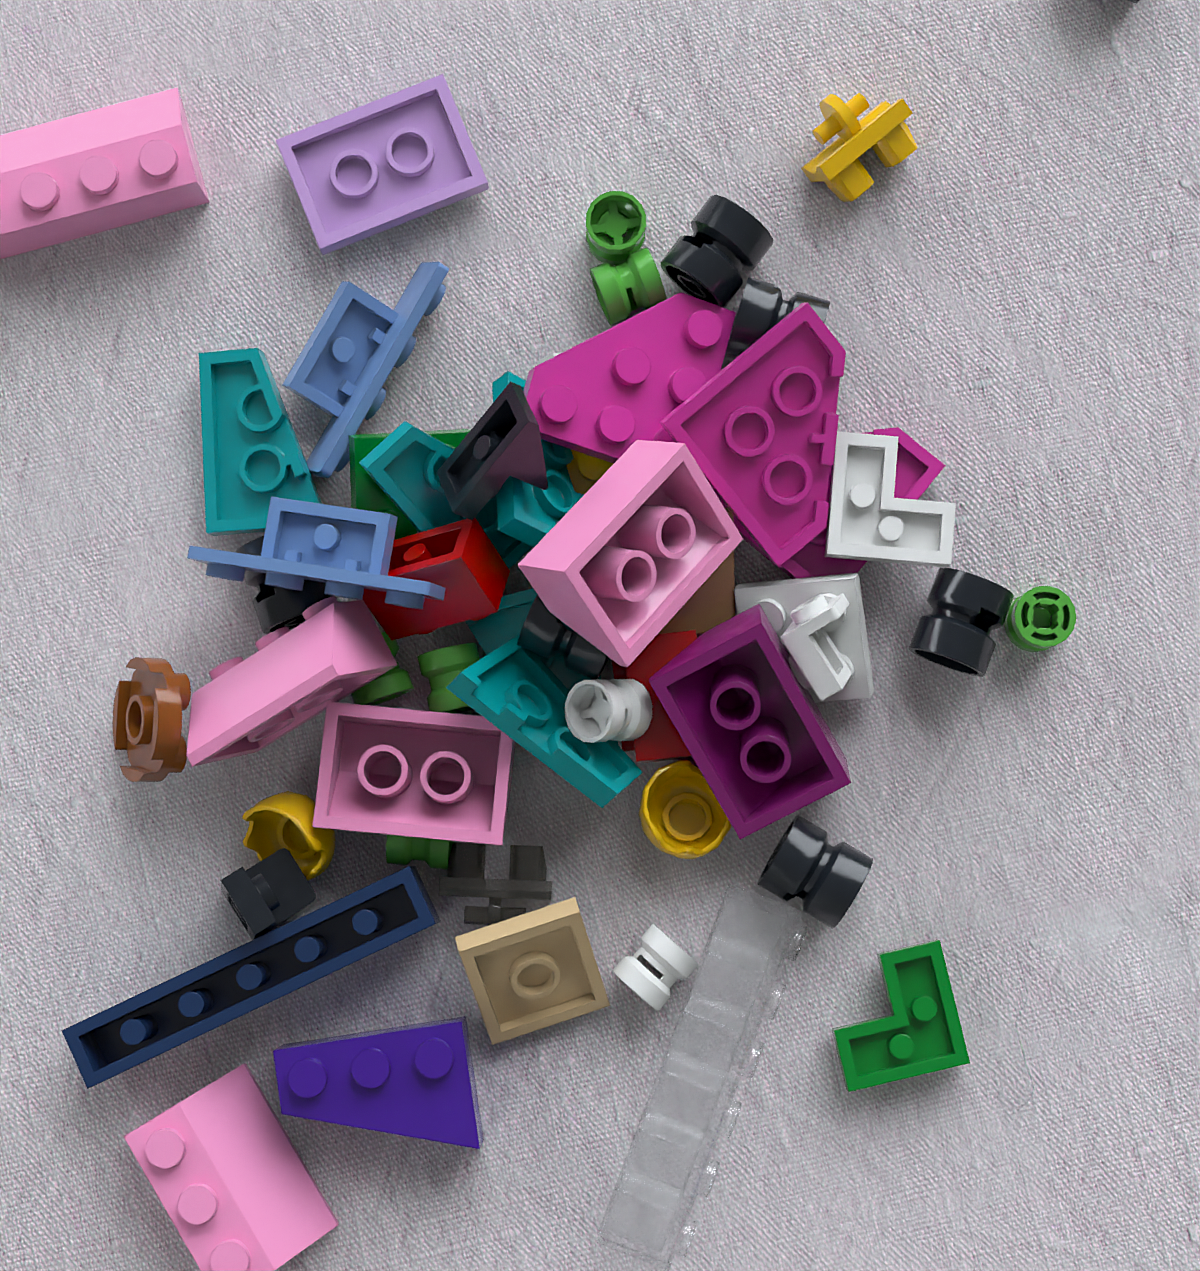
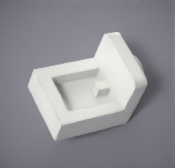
[780,593,852,701]

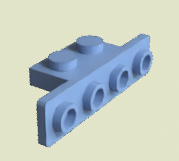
[282,262,449,478]
[187,497,446,609]

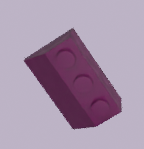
[649,604,851,840]

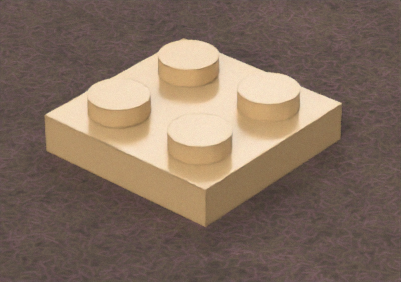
[455,897,610,1045]

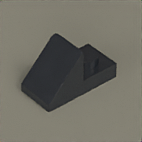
[436,381,548,521]
[220,848,316,940]

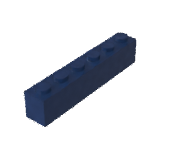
[61,866,441,1089]

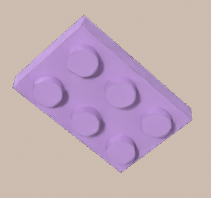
[276,74,489,255]

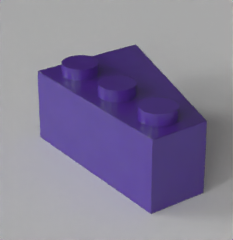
[273,1016,484,1149]

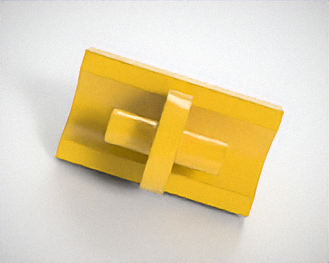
[801,93,918,202]

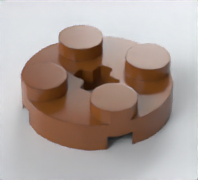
[112,657,191,782]

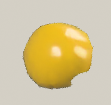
[638,760,731,859]
[242,791,336,881]

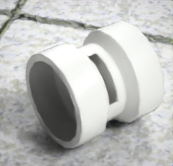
[565,679,652,743]
[612,924,699,1011]

